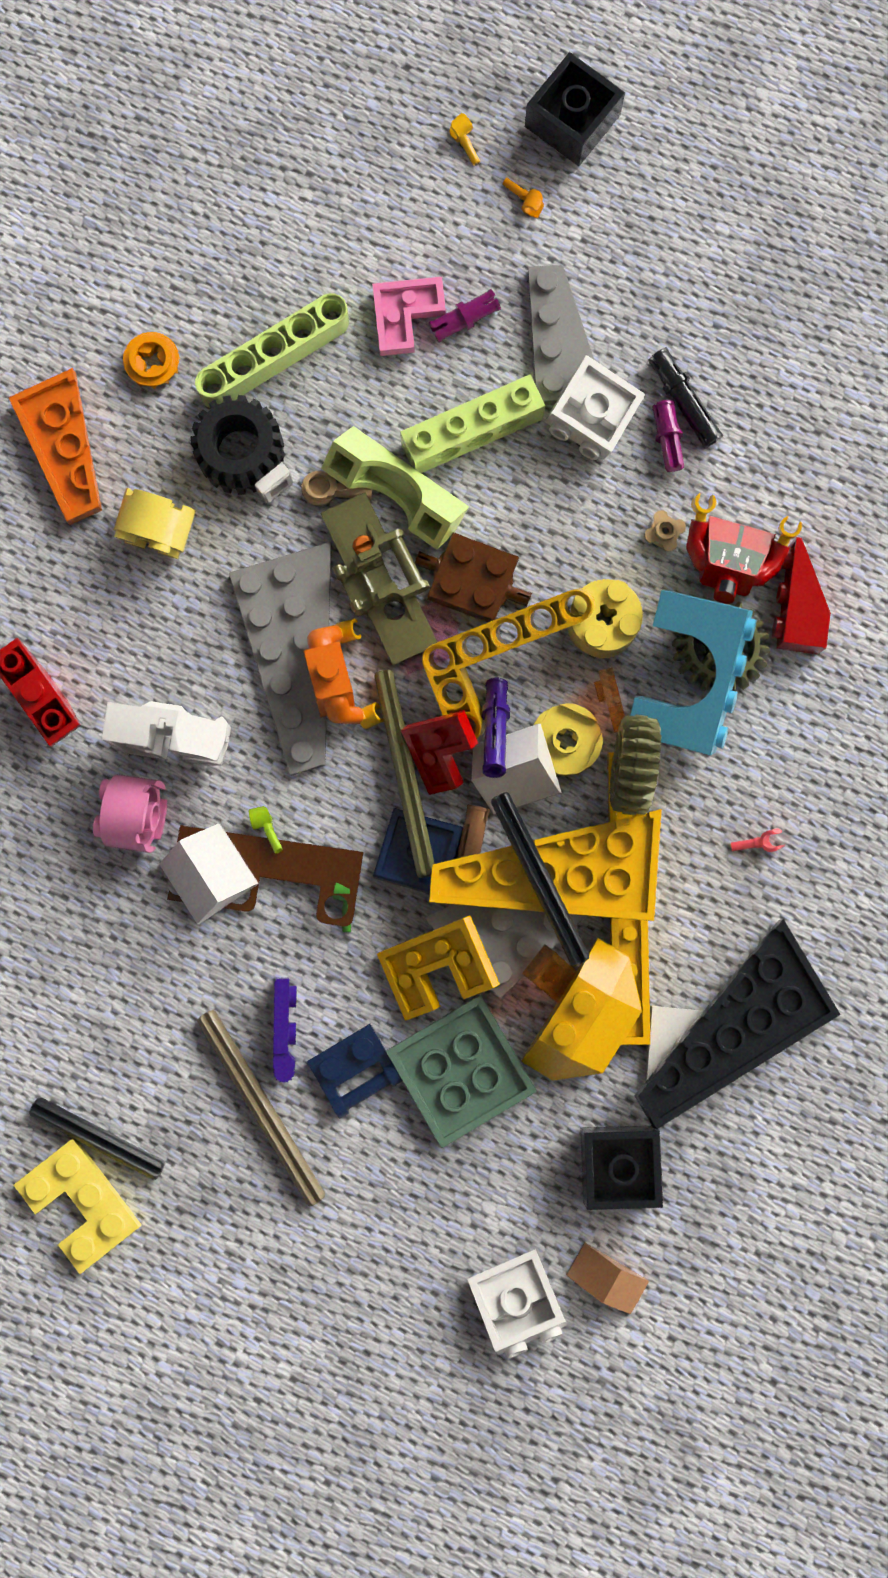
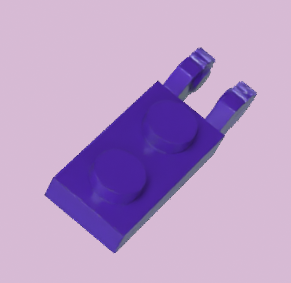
[273,977,297,1084]

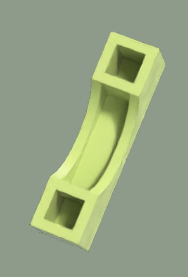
[321,426,469,550]

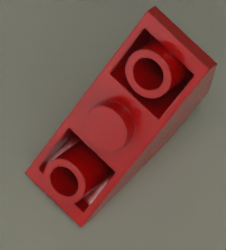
[0,638,81,747]

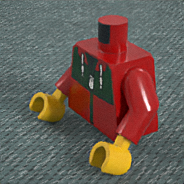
[686,493,802,604]

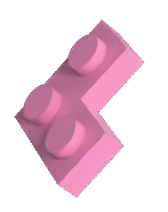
[372,277,446,356]

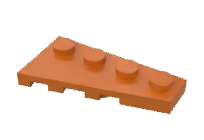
[8,368,102,525]

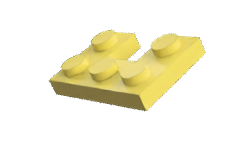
[14,1138,141,1274]

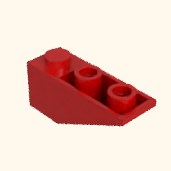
[772,537,831,654]

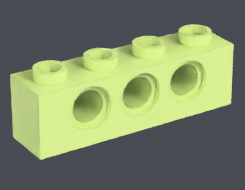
[400,374,545,473]

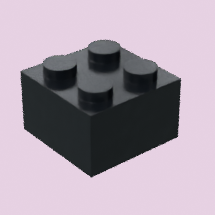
[524,52,625,166]
[580,1125,663,1210]

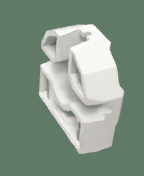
[102,701,231,766]

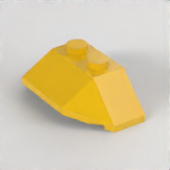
[521,937,642,1081]

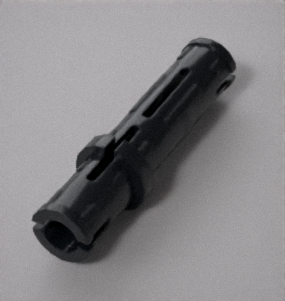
[648,347,724,449]

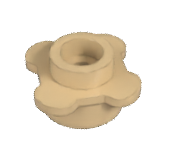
[644,510,686,552]

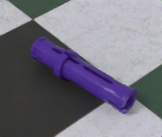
[482,677,510,778]

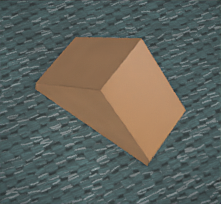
[566,1242,649,1314]

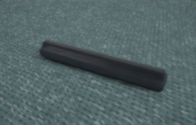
[29,1098,165,1180]

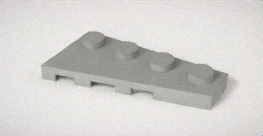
[528,265,594,405]

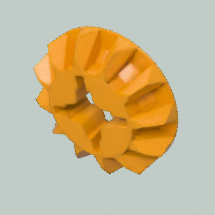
[123,332,180,389]

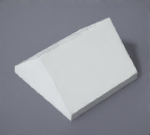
[471,724,562,814]
[159,824,259,924]

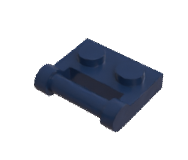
[307,1023,403,1119]

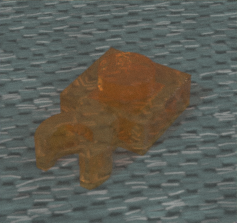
[594,667,625,733]

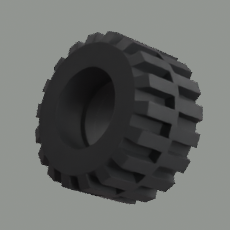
[190,395,285,495]

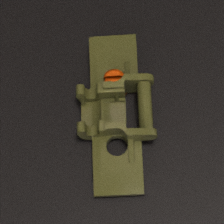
[320,492,437,666]

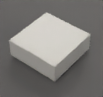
[254,462,293,503]

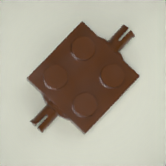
[415,532,532,622]

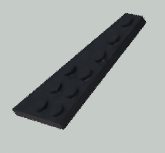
[634,919,841,1129]

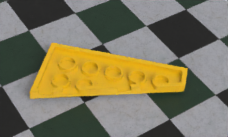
[429,809,662,921]

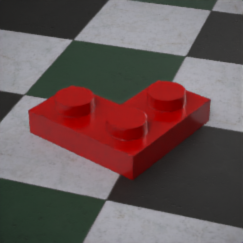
[401,710,478,795]

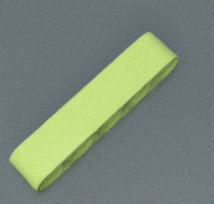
[195,293,349,408]

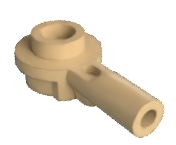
[301,471,372,506]

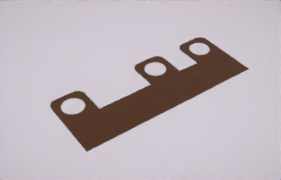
[167,825,364,927]

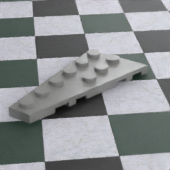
[229,542,332,776]
[424,905,586,999]

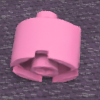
[93,774,167,853]

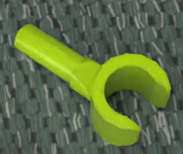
[248,806,283,853]

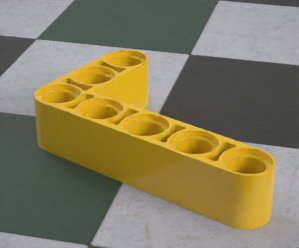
[422,588,595,739]

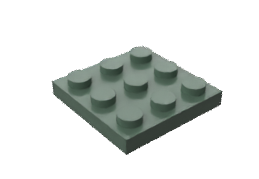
[386,995,537,1148]

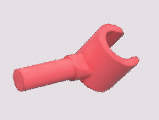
[731,829,785,852]

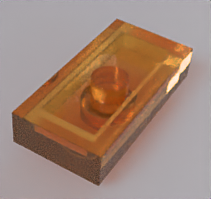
[522,944,576,1002]

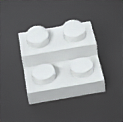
[545,355,645,460]
[467,1249,567,1359]

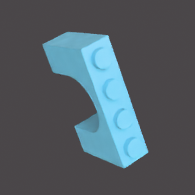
[630,590,757,755]

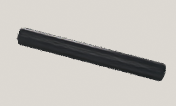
[491,792,589,966]

